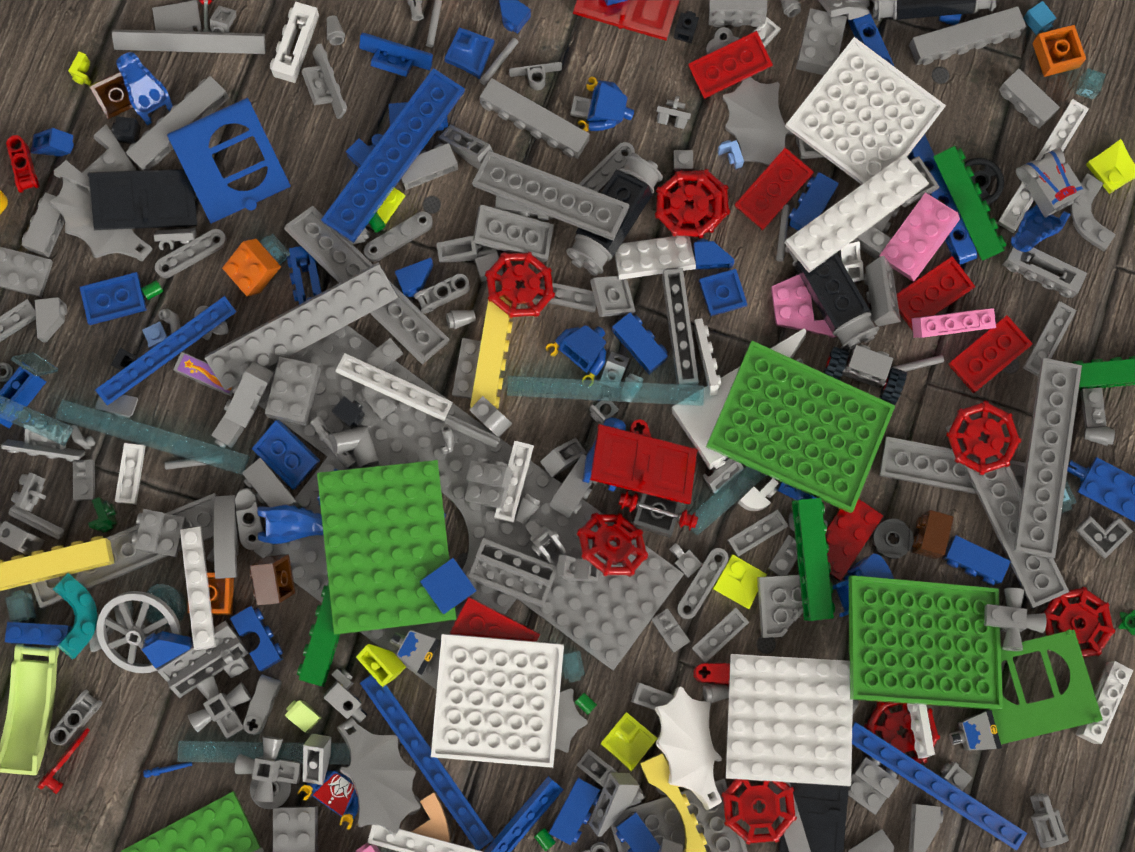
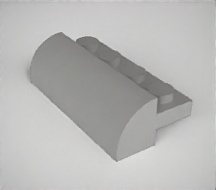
[468,538,557,608]
[156,621,249,698]

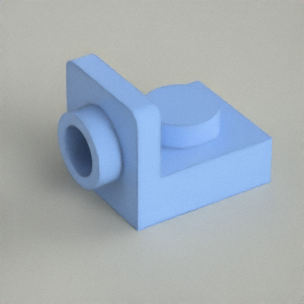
[717,140,744,169]
[142,322,168,349]

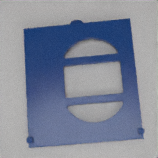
[167,97,291,224]

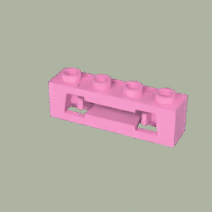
[912,308,996,338]

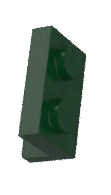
[88,497,118,533]

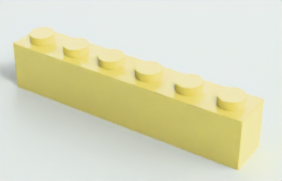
[470,296,513,409]
[0,536,115,591]

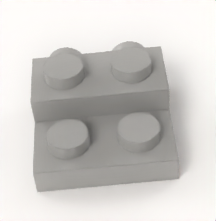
[464,458,513,509]
[132,509,186,557]
[848,756,900,815]

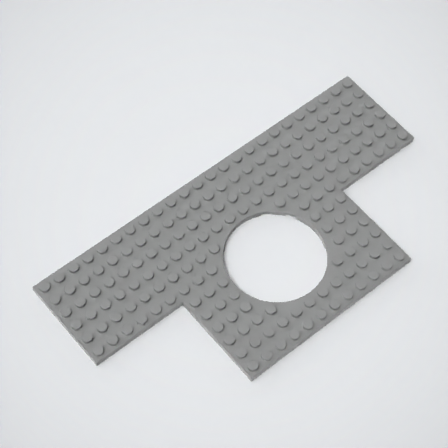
[254,296,684,690]

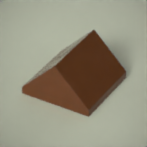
[89,71,133,119]

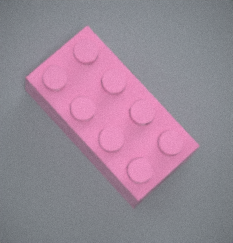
[879,192,960,282]

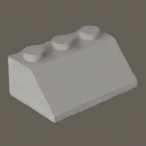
[864,256,901,327]

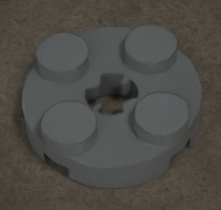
[872,519,913,559]

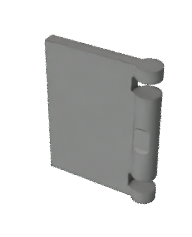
[152,0,203,32]

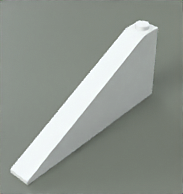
[672,328,807,470]

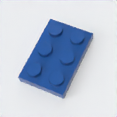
[80,272,147,325]
[252,420,320,490]

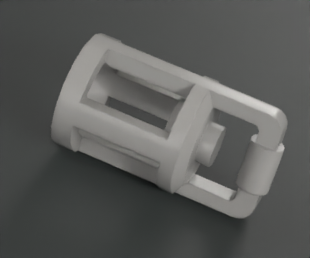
[1030,793,1069,848]

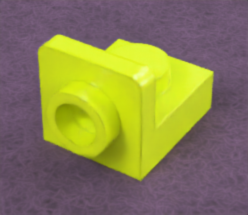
[68,52,91,85]

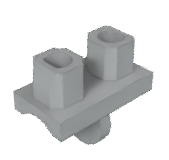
[656,96,691,129]
[11,472,46,512]

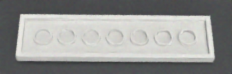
[784,154,929,272]

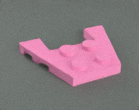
[771,275,836,338]

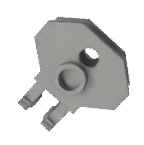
[526,521,566,564]

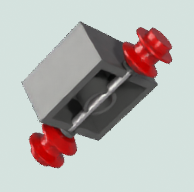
[619,490,698,538]

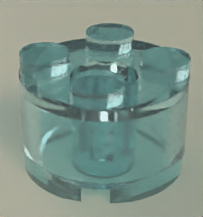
[141,584,186,626]

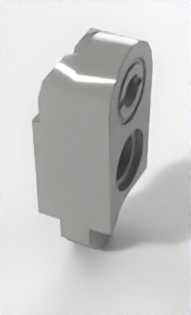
[235,488,265,550]

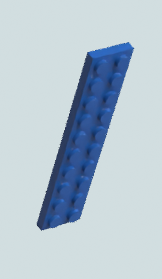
[321,68,465,243]

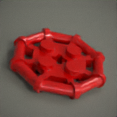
[664,168,730,234]
[654,171,724,239]
[485,251,555,318]
[946,401,1021,475]
[577,512,648,577]
[1044,586,1115,658]
[864,701,940,764]
[721,779,797,845]

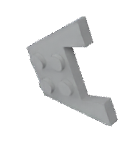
[54,124,137,191]

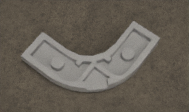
[1070,173,1116,252]
[360,338,403,420]

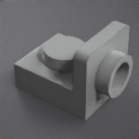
[210,6,236,33]
[940,762,972,791]

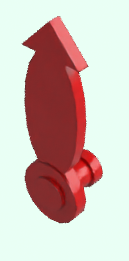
[37,728,90,794]

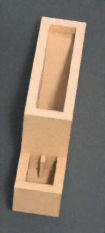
[411,792,451,843]

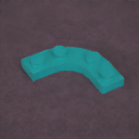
[53,573,98,659]

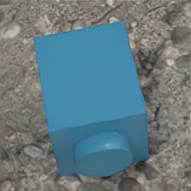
[1023,1,1056,36]

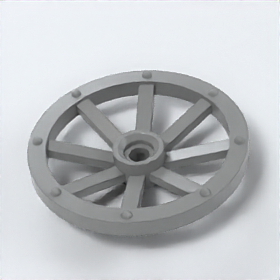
[96,591,181,673]

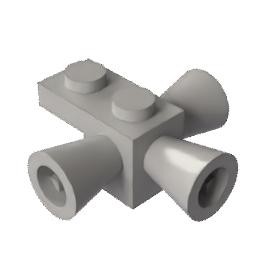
[984,588,1046,651]
[188,676,252,739]
[235,736,302,802]

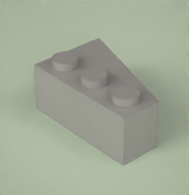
[224,362,274,428]

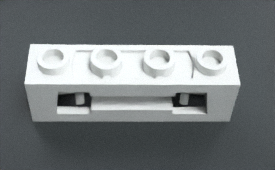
[270,2,319,83]
[1075,661,1133,744]

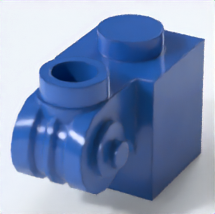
[346,134,383,168]

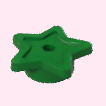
[1118,610,1135,635]

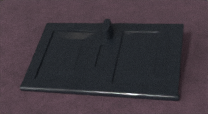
[87,169,197,231]
[779,783,849,852]

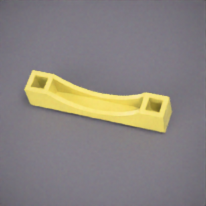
[639,753,707,852]

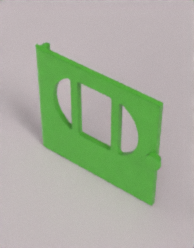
[989,629,1103,744]

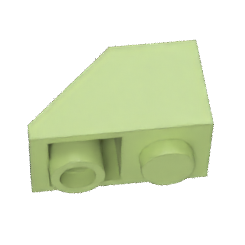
[285,700,322,733]

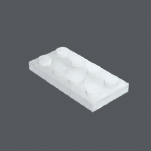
[614,236,696,280]

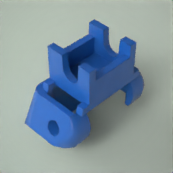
[833,554,894,617]

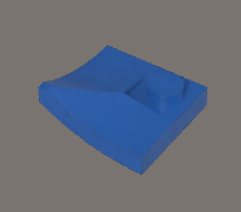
[444,27,494,79]

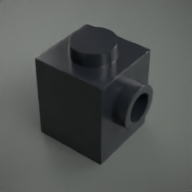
[112,116,141,144]
[332,396,365,429]

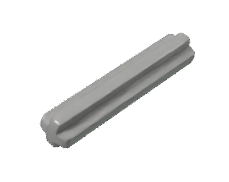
[444,415,500,448]
[8,505,65,540]

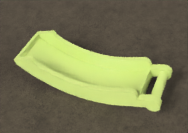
[0,643,59,775]

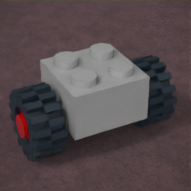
[824,344,907,405]

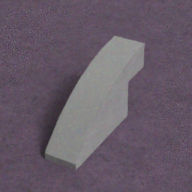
[214,495,239,579]

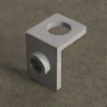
[600,352,629,389]
[590,396,619,425]

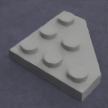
[757,575,803,638]

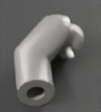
[159,309,181,334]
[68,425,96,449]
[440,425,454,455]

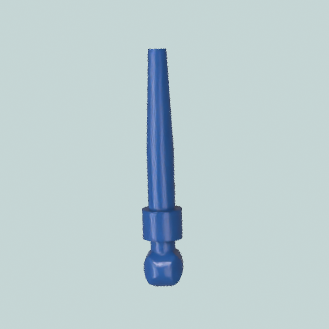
[143,762,192,778]

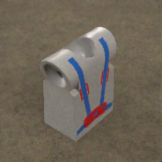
[1016,147,1086,218]

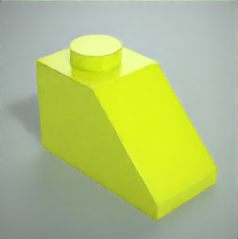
[356,644,406,687]

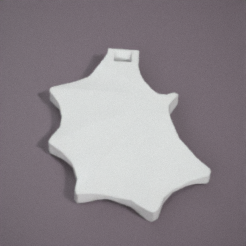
[655,687,722,810]

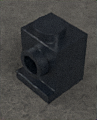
[674,11,699,44]
[111,348,139,371]

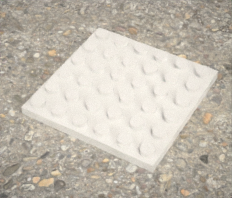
[785,37,946,185]
[431,634,564,768]
[726,654,853,786]

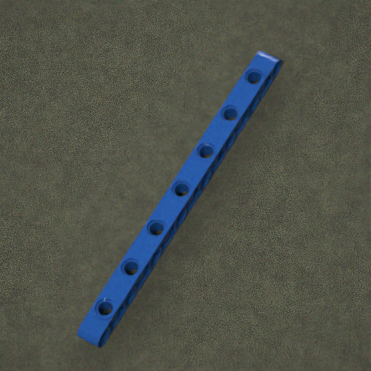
[848,7,977,265]

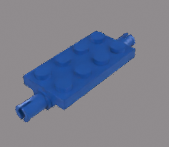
[1067,457,1135,522]

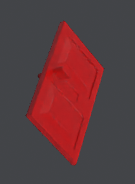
[573,0,680,41]
[590,424,698,505]

